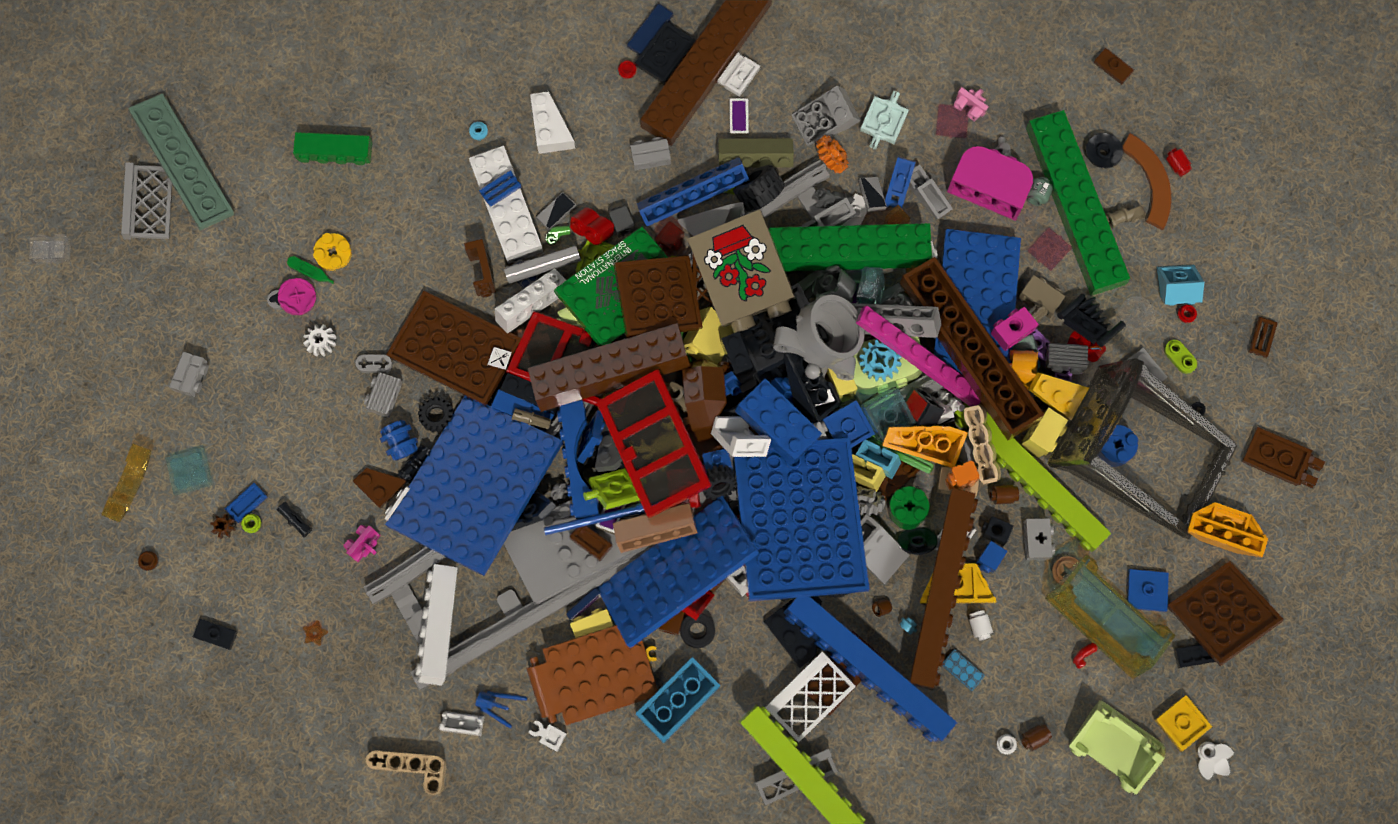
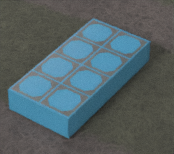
[943,650,984,691]

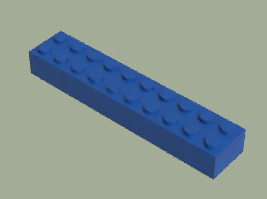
[783,597,957,742]

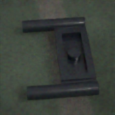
[1057,294,1126,347]

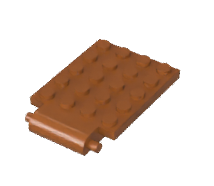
[526,625,658,726]

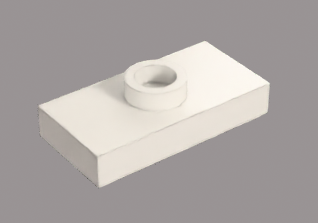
[841,193,867,226]

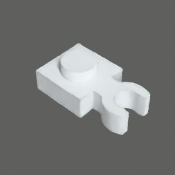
[529,721,567,752]

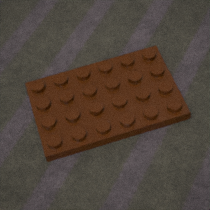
[386,290,521,406]

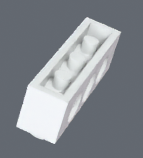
[495,268,566,333]

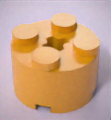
[1009,350,1038,389]

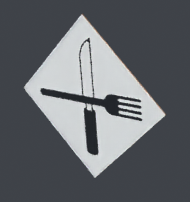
[488,347,512,370]

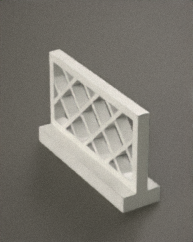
[765,652,856,742]

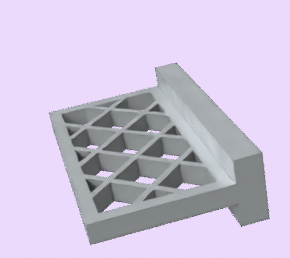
[121,163,172,240]

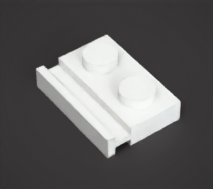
[717,52,760,97]

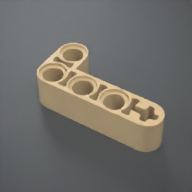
[366,751,446,795]

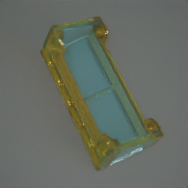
[1045,555,1176,679]

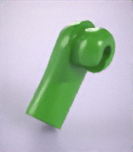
[546,225,570,245]

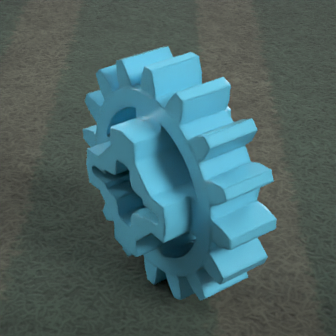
[859,339,902,382]

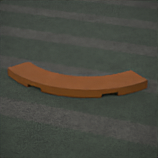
[1123,133,1171,231]

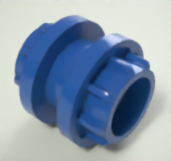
[379,420,418,461]

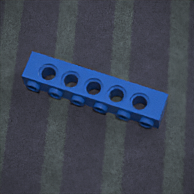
[636,157,749,227]

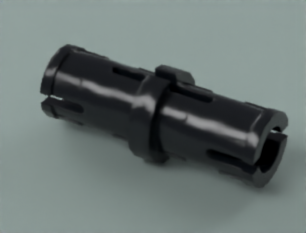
[277,501,313,537]

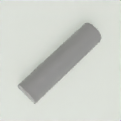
[504,246,581,284]

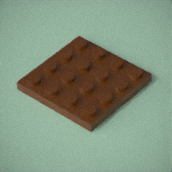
[613,256,703,338]
[1168,561,1283,666]

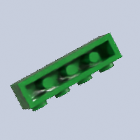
[293,132,373,165]

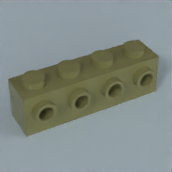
[718,138,794,168]

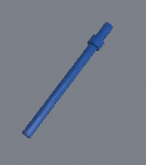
[544,500,660,535]

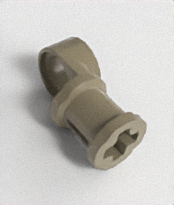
[1105,206,1146,229]

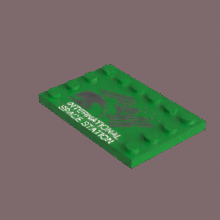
[554,227,668,347]

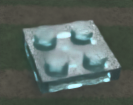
[165,448,213,496]

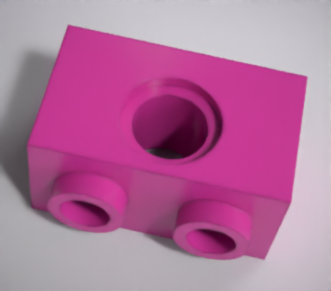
[991,307,1039,351]

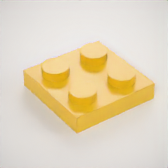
[1155,695,1212,752]

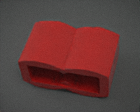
[570,207,614,245]

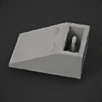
[792,86,861,146]
[861,514,909,585]

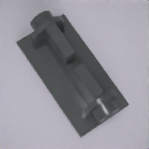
[815,188,855,208]

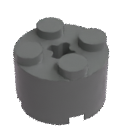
[812,265,857,303]

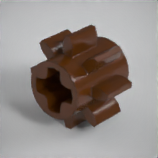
[210,514,236,539]

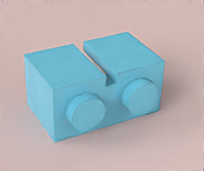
[856,440,901,479]

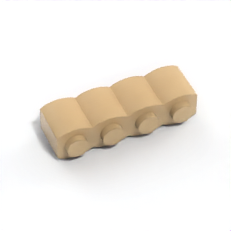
[964,404,1001,484]

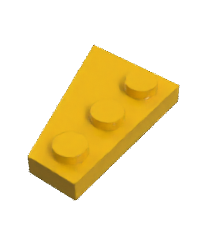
[1028,373,1089,420]

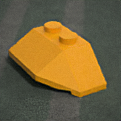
[1187,502,1268,558]

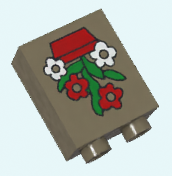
[688,209,796,333]

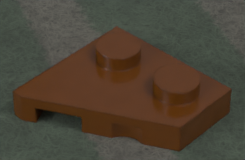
[353,468,407,509]

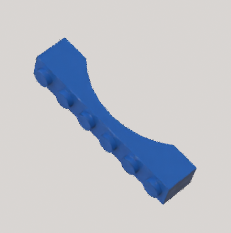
[557,400,600,520]

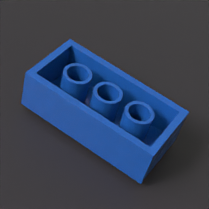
[735,379,822,466]

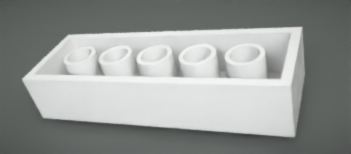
[469,146,543,264]

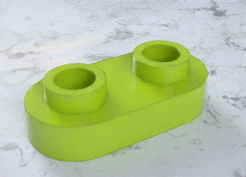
[1164,340,1197,374]

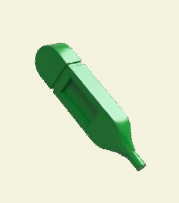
[287,256,334,284]

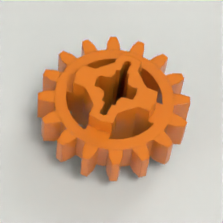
[816,135,849,174]

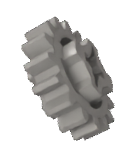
[856,486,885,516]

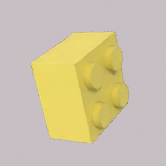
[1020,408,1068,458]

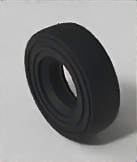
[680,613,715,648]

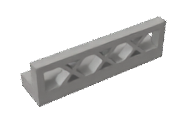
[755,749,838,806]

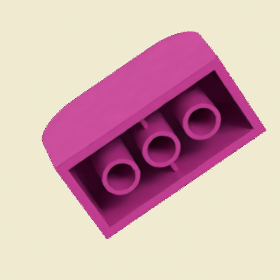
[947,146,1033,221]

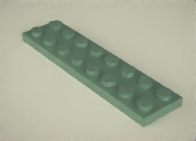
[128,93,234,231]

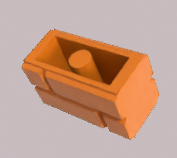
[945,460,980,490]

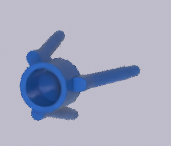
[475,690,527,728]

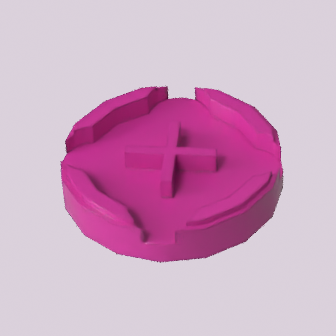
[278,278,316,315]

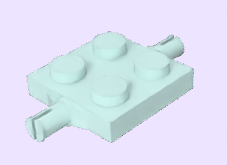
[860,91,909,149]

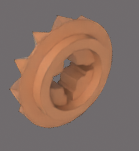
[1052,556,1084,588]

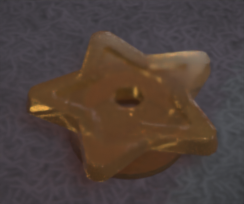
[303,620,328,646]

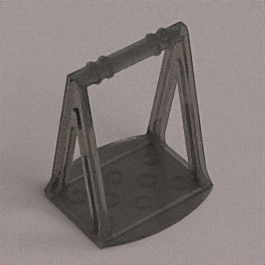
[1047,358,1237,539]

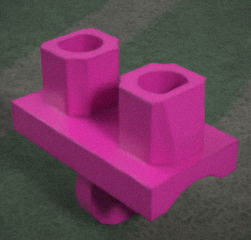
[344,525,381,562]

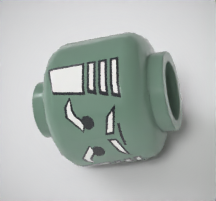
[1027,177,1053,206]

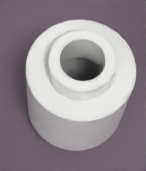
[969,610,993,641]

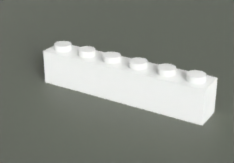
[415,564,457,686]

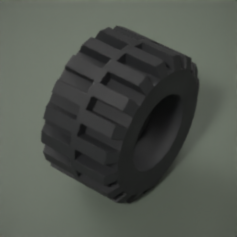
[733,165,785,211]

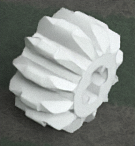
[303,324,336,357]

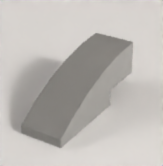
[909,164,953,220]
[800,197,856,227]

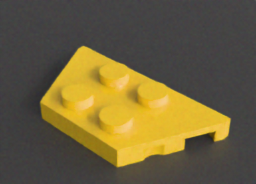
[920,563,996,604]

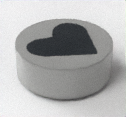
[267,290,282,310]

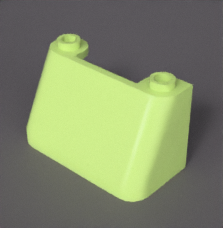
[1069,700,1166,794]

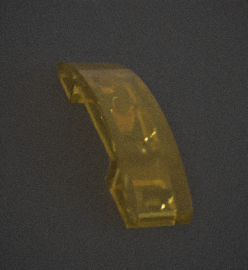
[101,443,151,522]

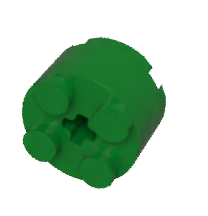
[888,487,929,530]

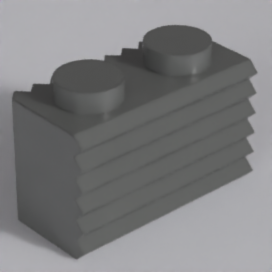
[1046,343,1088,374]

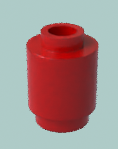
[1166,148,1192,177]

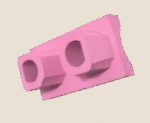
[953,87,989,121]

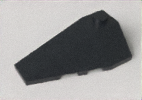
[783,352,842,423]

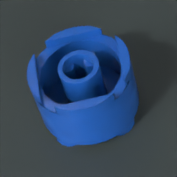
[1095,424,1138,467]

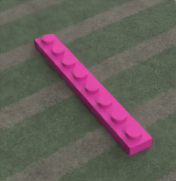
[856,305,980,407]

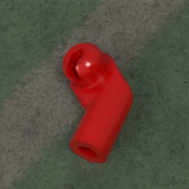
[1073,642,1098,669]

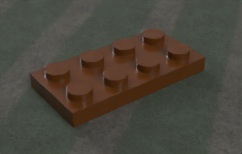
[801,631,882,716]

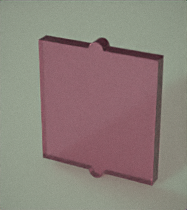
[936,104,969,138]
[1028,228,1072,271]

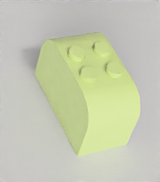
[852,336,922,395]

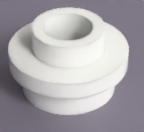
[996,734,1017,755]

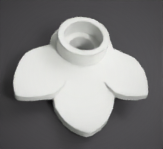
[1197,742,1234,780]

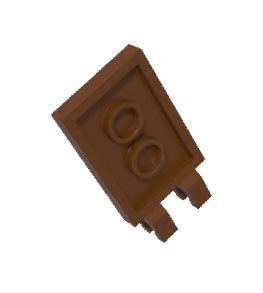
[1242,427,1325,488]

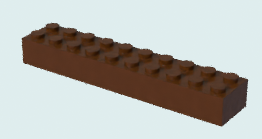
[640,0,772,147]
[900,257,1044,441]
[909,488,978,690]

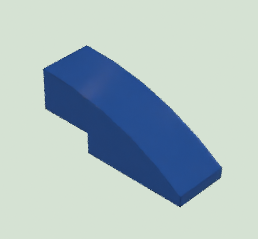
[491,390,554,432]

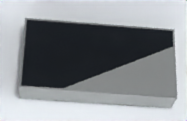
[859,177,887,212]
[536,192,576,231]

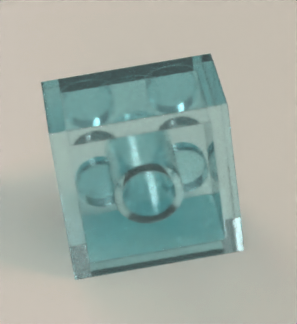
[860,387,916,442]

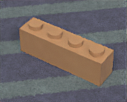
[613,503,697,553]

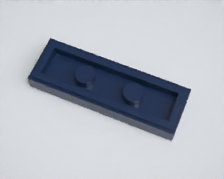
[627,4,673,55]

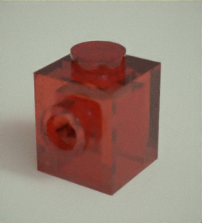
[655,221,684,254]

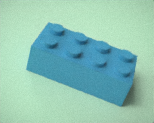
[636,657,721,744]

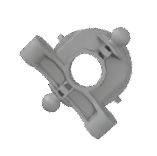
[773,295,864,381]

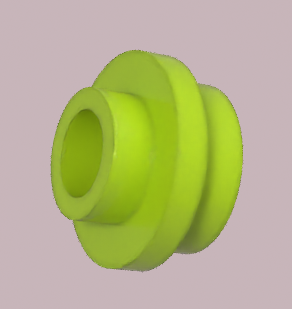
[241,514,261,533]

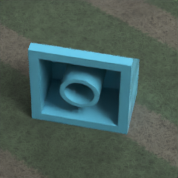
[1157,265,1205,306]

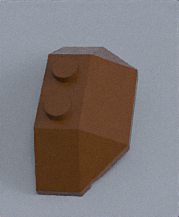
[682,359,727,431]

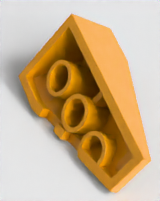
[882,426,968,468]

